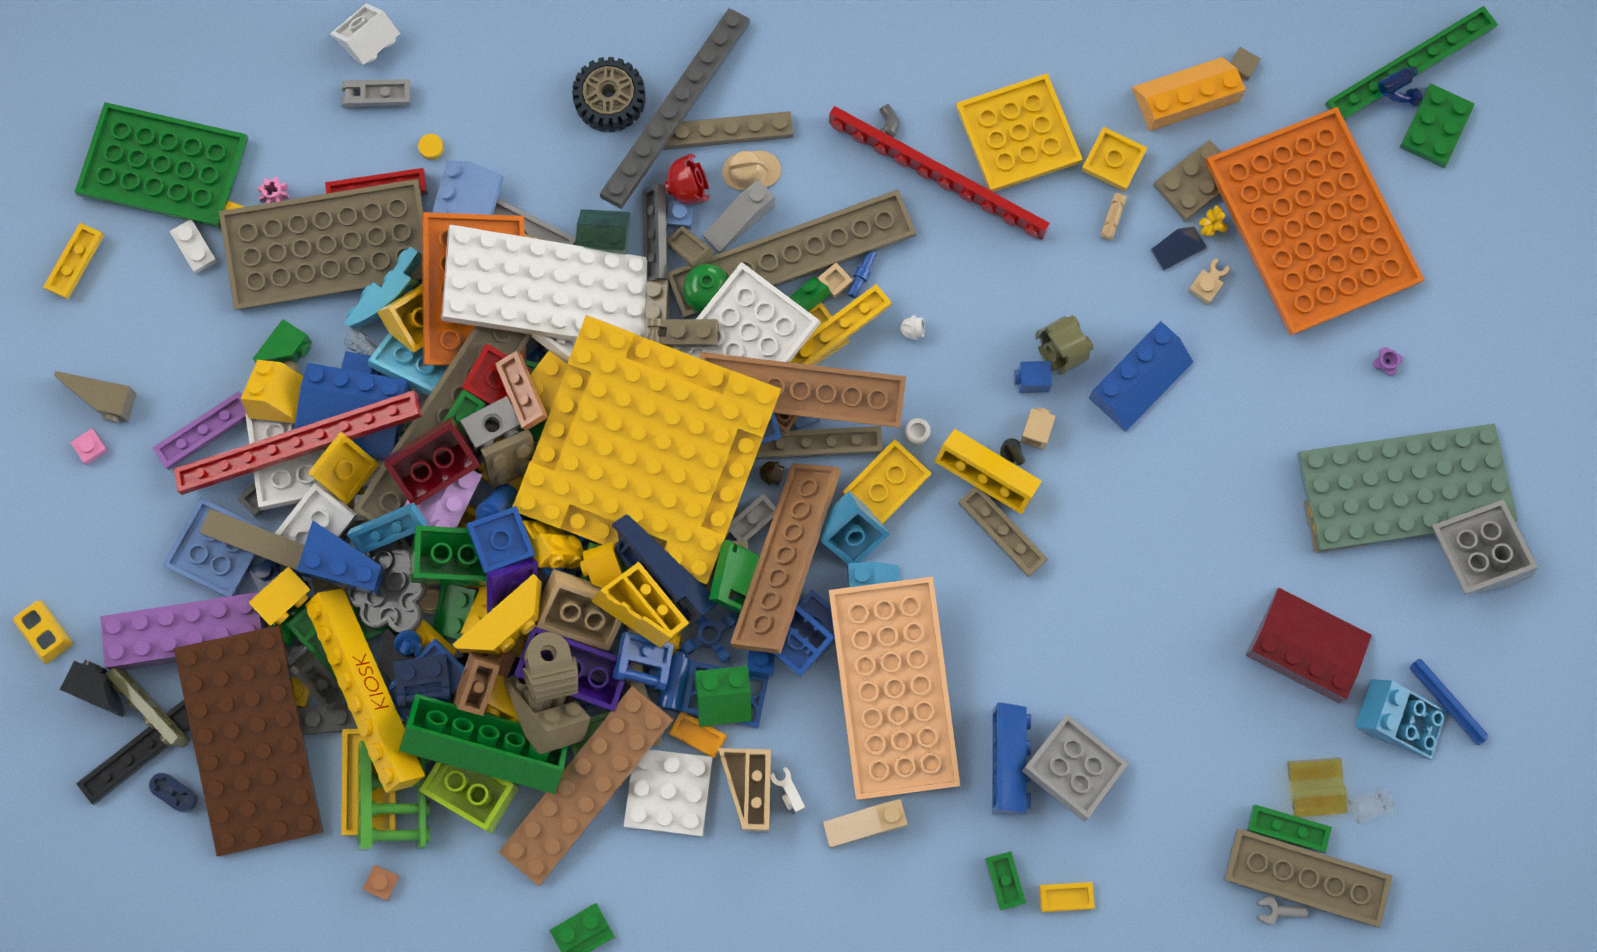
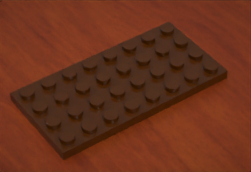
[174,625,324,857]

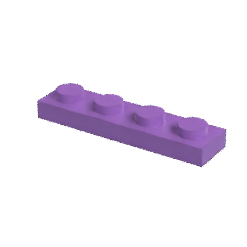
[152,391,247,470]

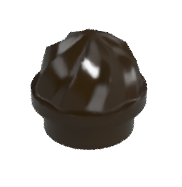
[760,461,785,486]

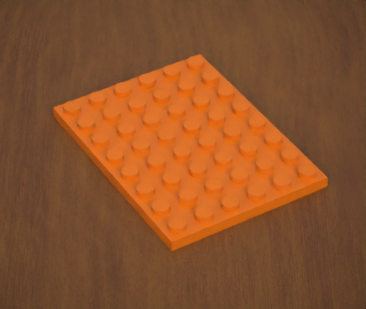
[1205,107,1425,337]

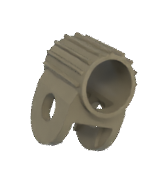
[522,632,578,703]

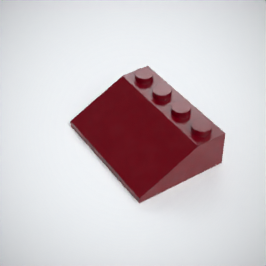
[1245,587,1372,703]

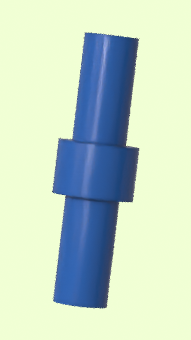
[847,251,876,298]

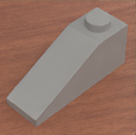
[703,180,775,253]

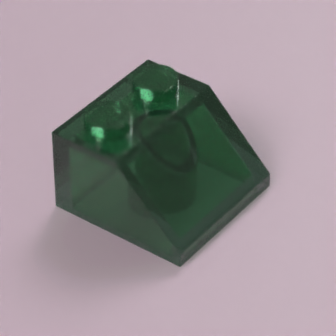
[575,209,631,255]

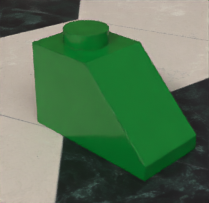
[252,319,312,363]

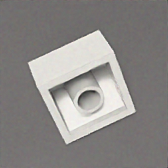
[330,3,400,65]

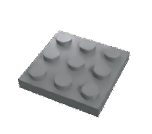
[1022,714,1128,822]

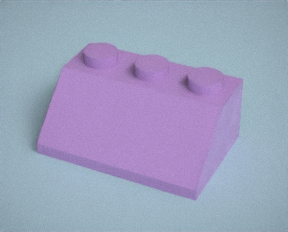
[404,471,482,528]

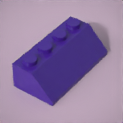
[514,627,632,711]

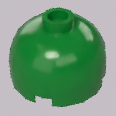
[682,263,729,314]

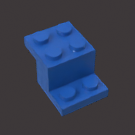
[772,589,835,677]

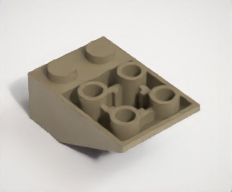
[504,676,591,755]

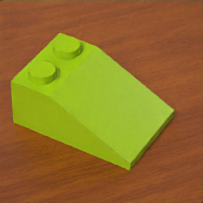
[419,762,519,835]

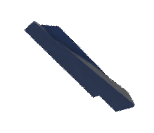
[612,515,718,628]

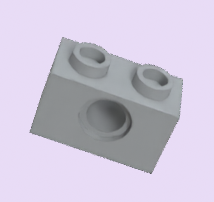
[460,396,521,451]

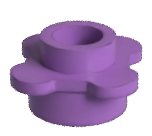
[1373,347,1403,376]

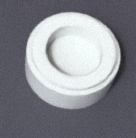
[905,418,931,445]

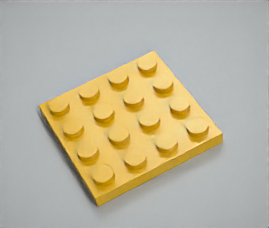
[956,73,1083,192]

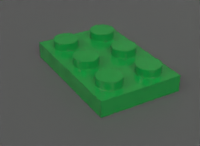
[1399,83,1475,168]

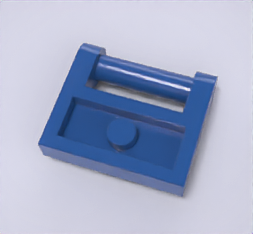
[613,632,674,691]

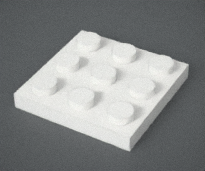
[624,750,713,837]

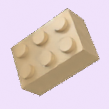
[535,569,622,651]

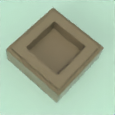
[1230,47,1261,81]

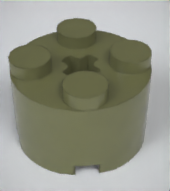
[1035,315,1093,375]

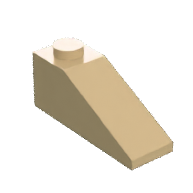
[823,799,908,848]

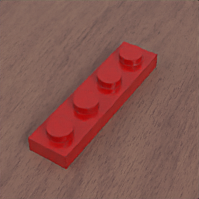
[325,168,428,195]

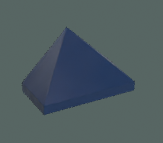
[1151,226,1206,271]

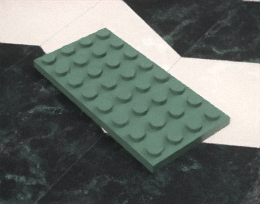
[1297,423,1518,551]

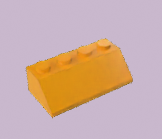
[1132,57,1246,131]

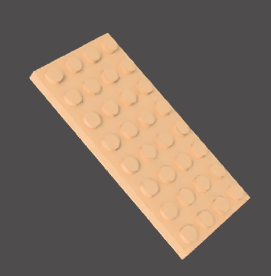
[828,577,960,800]

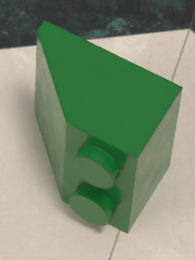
[693,666,751,727]

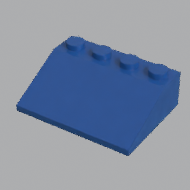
[294,363,411,461]

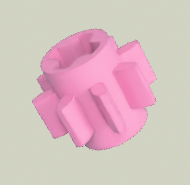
[257,176,290,203]

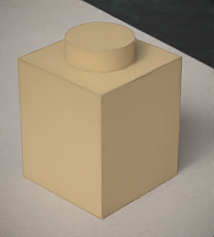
[1020,407,1056,450]

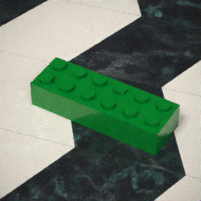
[399,694,568,794]

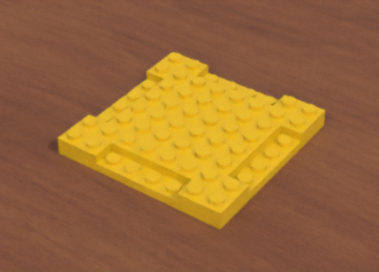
[513,315,781,584]

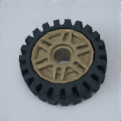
[572,57,645,132]

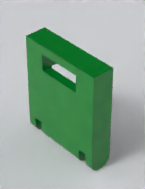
[709,540,760,614]

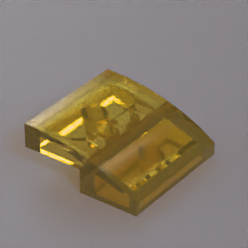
[1287,757,1348,817]

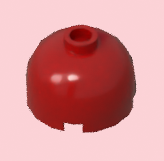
[665,154,710,205]

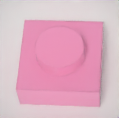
[70,429,108,465]

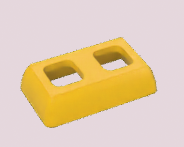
[13,600,73,664]

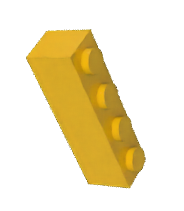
[934,428,1042,515]

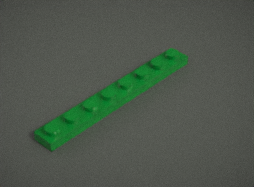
[1325,6,1498,121]

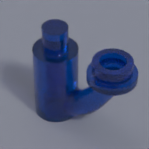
[1378,66,1423,106]

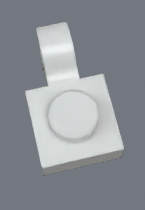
[771,767,805,814]

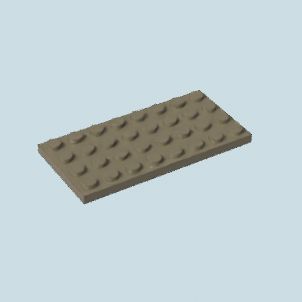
[219,179,424,311]

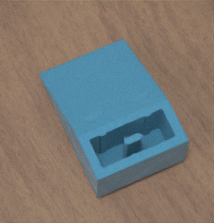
[1355,679,1447,760]

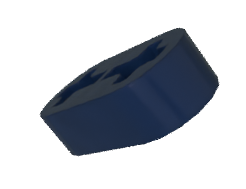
[149,773,197,812]

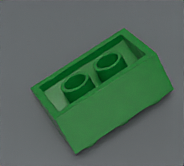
[410,525,487,587]

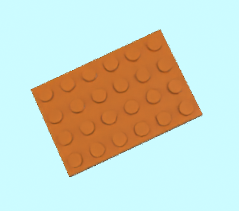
[422,212,526,366]

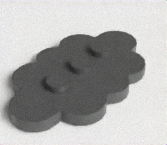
[340,524,428,633]

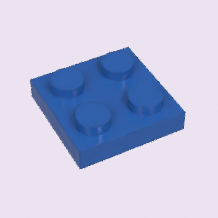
[466,506,535,575]

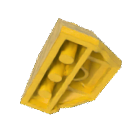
[452,574,542,655]

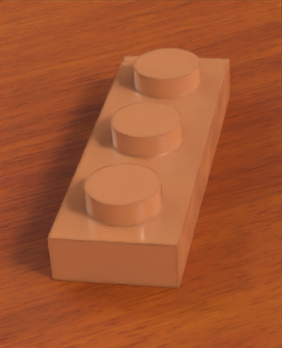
[495,351,548,430]

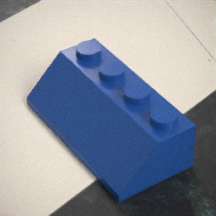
[1089,321,1193,432]
[992,702,1031,815]

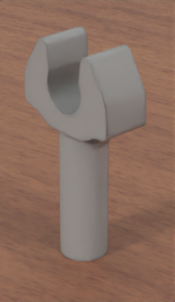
[1256,897,1308,924]

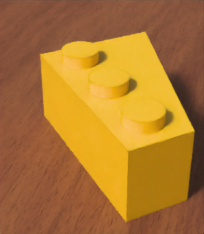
[591,562,689,648]

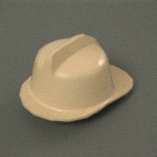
[722,151,781,190]

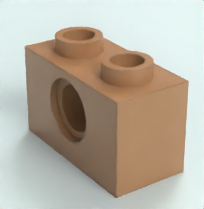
[453,652,500,716]

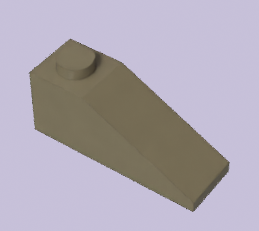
[54,371,136,423]

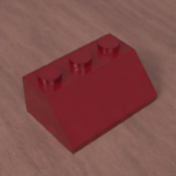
[384,417,480,506]

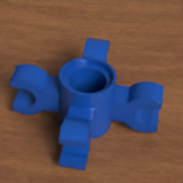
[680,612,738,664]

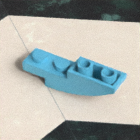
[344,247,422,329]

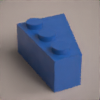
[297,520,385,596]

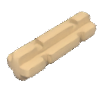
[1100,193,1127,240]

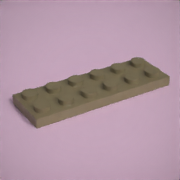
[1223,828,1393,928]

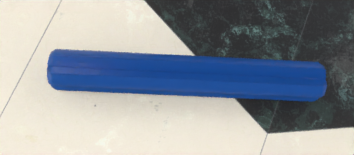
[1409,659,1489,745]

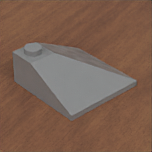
[1431,499,1538,595]

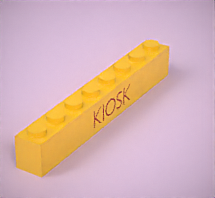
[305,588,425,793]

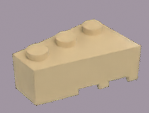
[718,748,771,832]

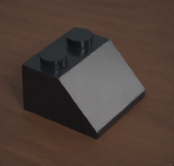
[59,660,125,717]

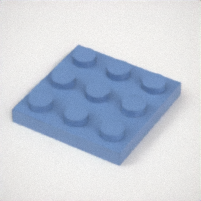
[163,497,269,597]

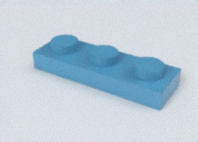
[347,503,428,554]

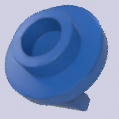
[394,630,422,656]

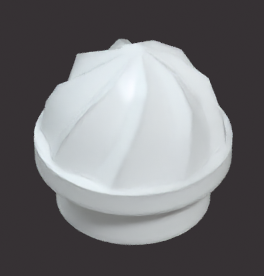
[900,315,925,340]

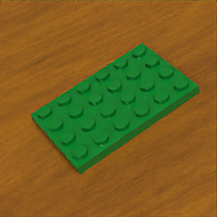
[74,102,249,228]

